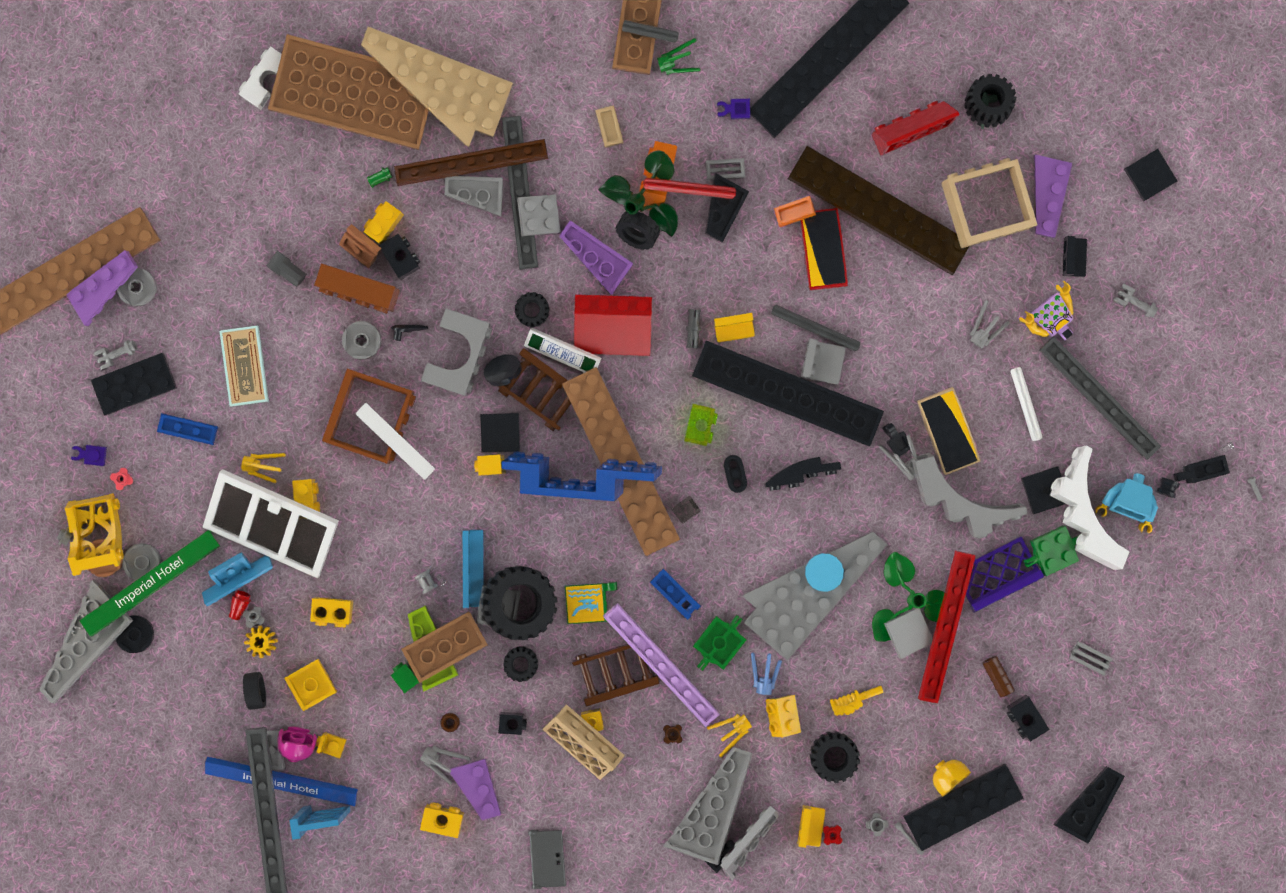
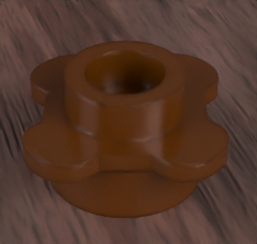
[663,724,682,744]

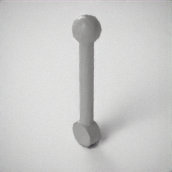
[895,822,924,855]

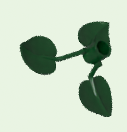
[598,150,678,237]

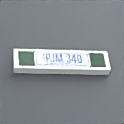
[524,328,602,373]

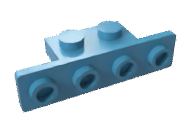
[202,552,273,606]

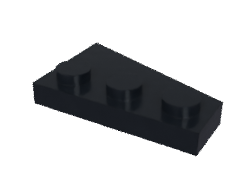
[705,173,749,243]

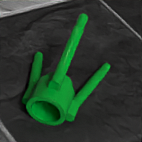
[657,38,700,75]

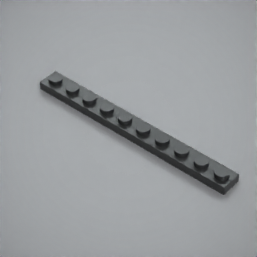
[245,727,288,893]

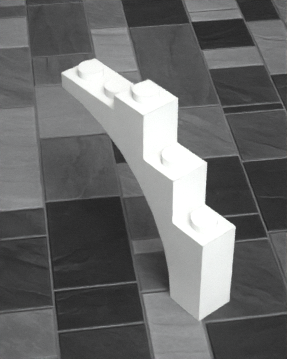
[1050,446,1129,570]

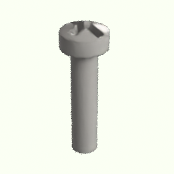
[1247,477,1263,501]

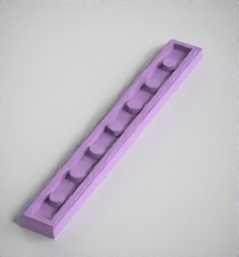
[603,603,720,727]

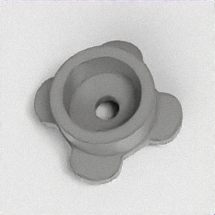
[56,526,73,545]
[243,607,265,628]
[865,813,889,836]

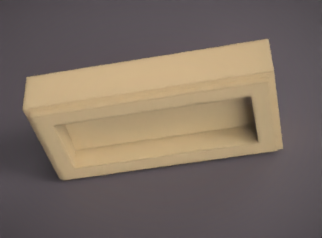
[595,105,623,148]

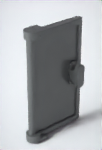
[528,830,566,889]

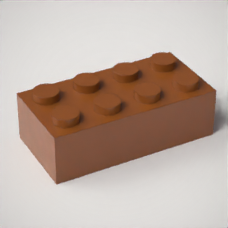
[314,263,400,314]

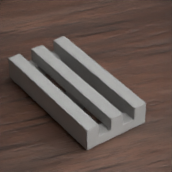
[706,158,745,180]
[1069,641,1113,676]

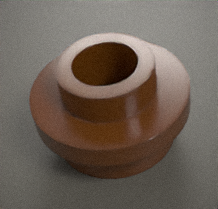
[440,713,460,732]

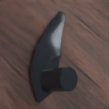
[391,324,428,341]

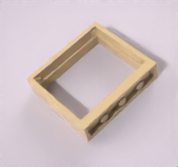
[941,158,1037,248]

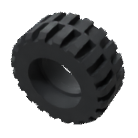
[481,566,557,641]

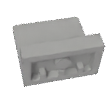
[801,339,846,385]

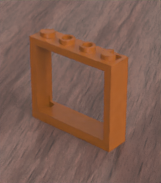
[322,368,416,464]

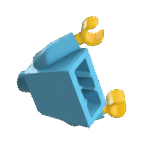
[1095,473,1158,533]

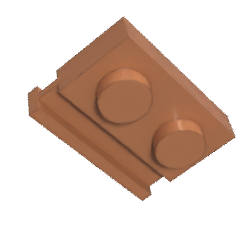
[339,224,381,269]

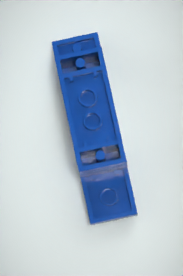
[502,452,662,501]

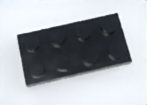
[91,353,177,416]

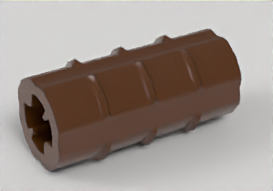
[982,655,1015,698]

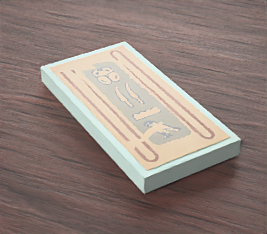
[219,326,269,407]

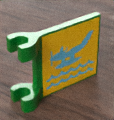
[565,582,617,624]

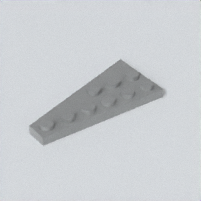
[663,747,753,865]

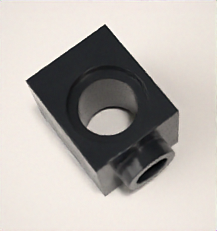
[498,712,527,735]

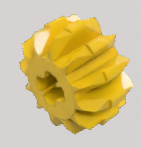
[244,625,278,658]

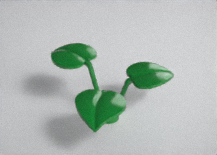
[872,552,945,642]

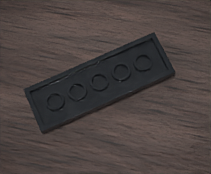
[903,764,1024,851]

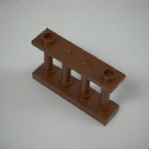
[498,348,571,431]
[572,644,660,707]

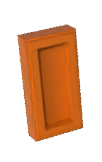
[774,196,816,227]

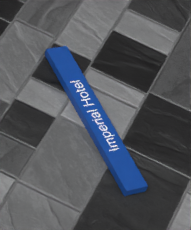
[205,757,358,806]

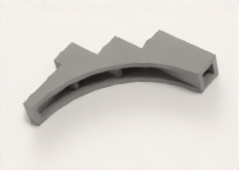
[911,453,1028,538]

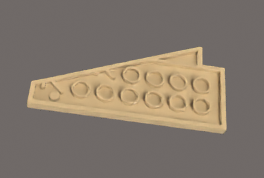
[361,27,513,147]

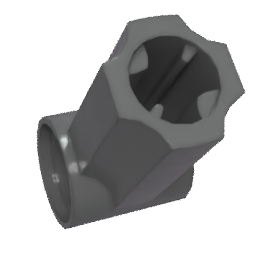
[266,250,307,287]

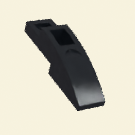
[764,457,841,491]

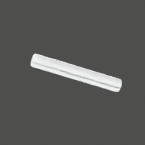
[1011,367,1042,441]

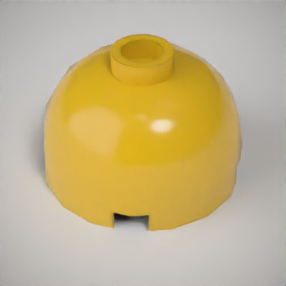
[933,760,971,797]

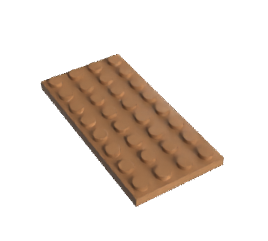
[268,34,429,150]

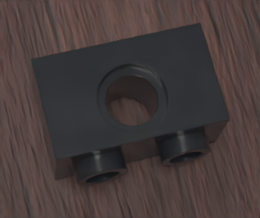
[379,234,421,280]
[1006,695,1050,742]

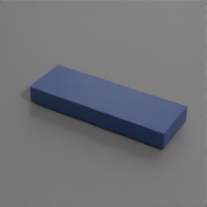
[157,413,218,445]

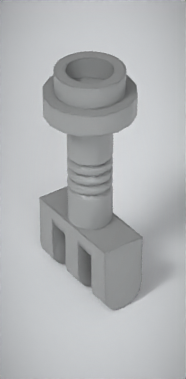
[1114,284,1159,318]
[94,340,138,371]

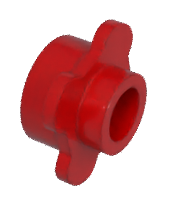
[823,825,842,845]

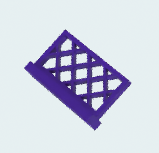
[966,537,1044,613]

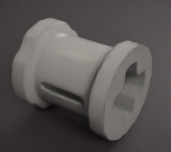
[414,569,438,594]

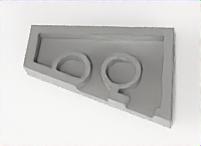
[444,176,503,217]

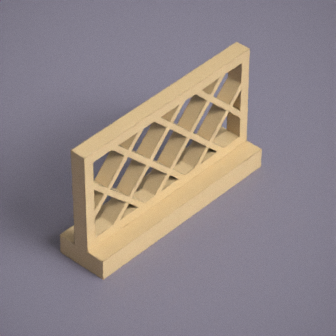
[542,704,625,780]

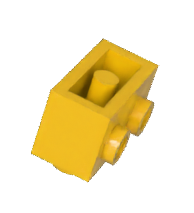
[363,201,404,244]
[292,479,320,519]

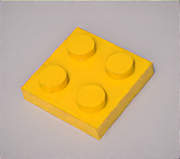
[284,659,337,711]

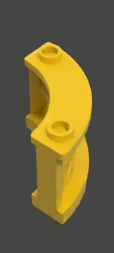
[64,493,124,576]

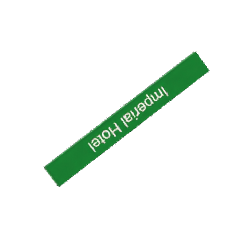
[79,530,220,637]

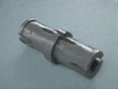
[686,309,701,348]

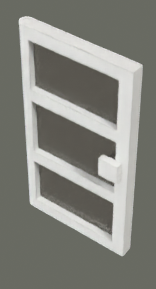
[203,469,339,578]

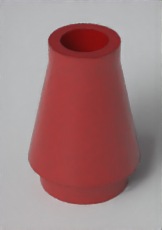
[229,590,251,620]

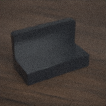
[1062,236,1087,277]

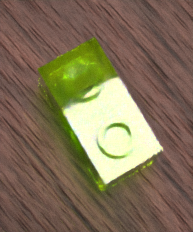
[684,404,718,446]

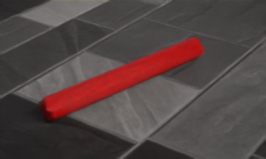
[643,178,736,199]

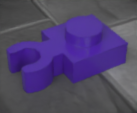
[717,98,750,119]
[71,445,107,466]

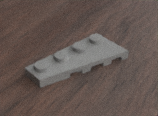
[720,806,779,881]

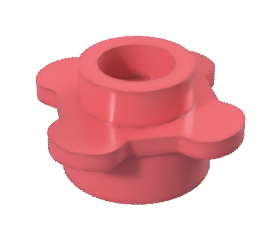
[110,468,133,490]

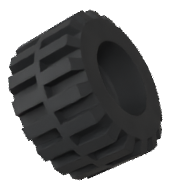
[964,74,1017,128]
[810,732,860,783]

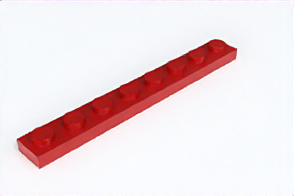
[918,550,976,704]

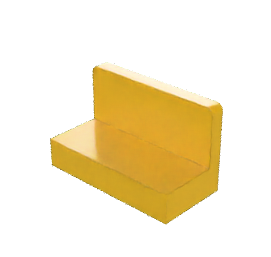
[714,313,755,343]
[797,805,825,848]

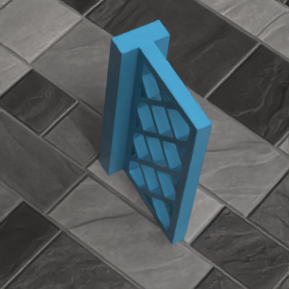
[289,805,351,840]

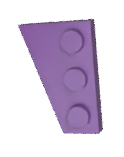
[450,759,501,820]

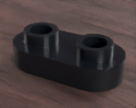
[723,455,747,493]

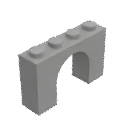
[421,308,493,396]

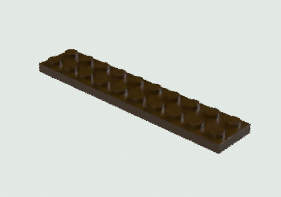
[787,146,969,275]

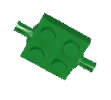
[1024,525,1080,576]
[693,614,747,671]

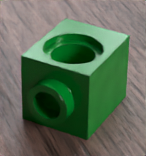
[390,662,419,694]

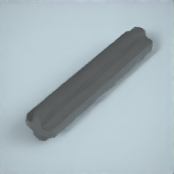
[622,20,679,43]

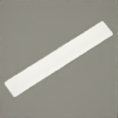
[356,403,435,480]

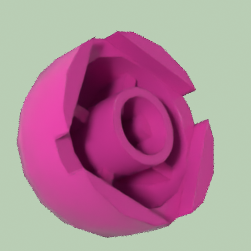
[277,726,317,762]

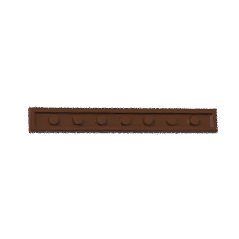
[394,139,548,186]

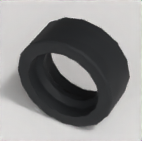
[243,672,266,710]

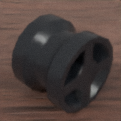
[1156,477,1180,498]

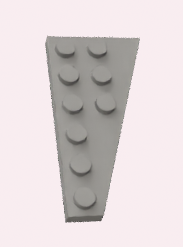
[40,580,133,704]

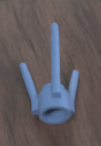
[751,652,782,695]

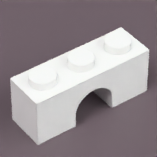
[239,46,282,110]

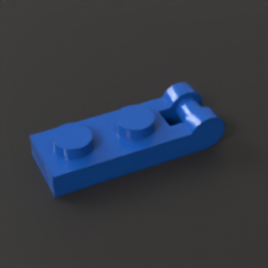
[650,569,701,620]

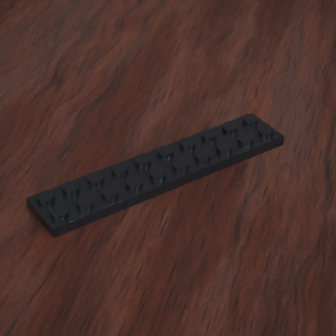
[750,0,910,138]
[692,340,884,447]

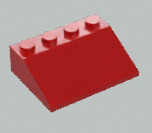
[872,101,960,156]
[574,294,652,356]

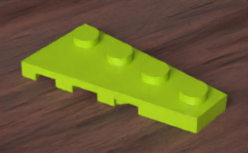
[408,605,459,692]

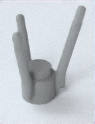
[969,300,1010,349]
[879,435,917,480]
[420,746,471,785]

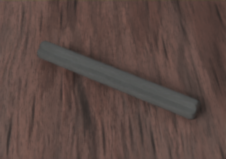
[771,305,861,351]

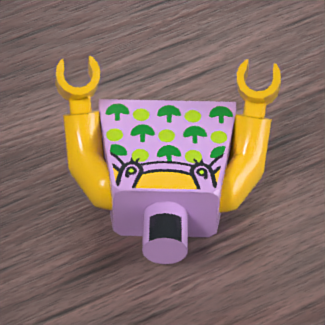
[1019,281,1074,341]

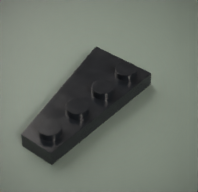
[1053,766,1125,844]

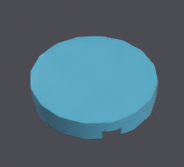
[805,553,844,592]

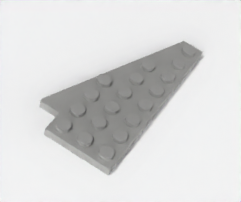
[743,532,887,660]

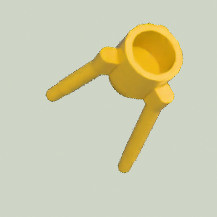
[241,453,286,483]
[707,714,752,757]

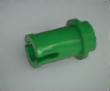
[367,167,393,188]

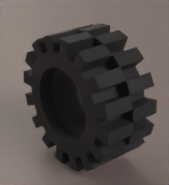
[515,292,550,327]
[503,646,538,682]

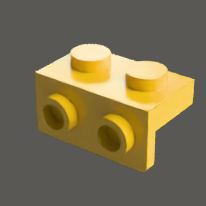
[766,695,801,738]

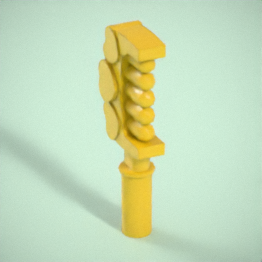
[830,686,884,716]

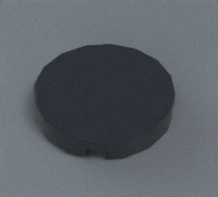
[484,354,522,386]
[116,615,154,653]

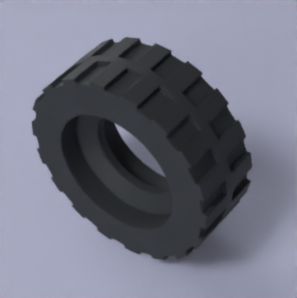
[615,211,660,250]

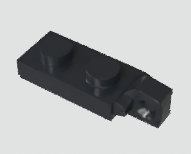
[1173,455,1230,484]

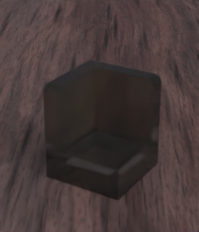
[671,495,701,524]

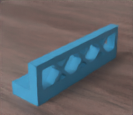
[462,530,484,608]

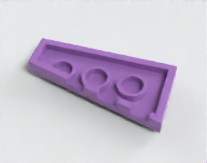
[1034,155,1072,238]
[559,221,633,296]
[66,250,138,326]

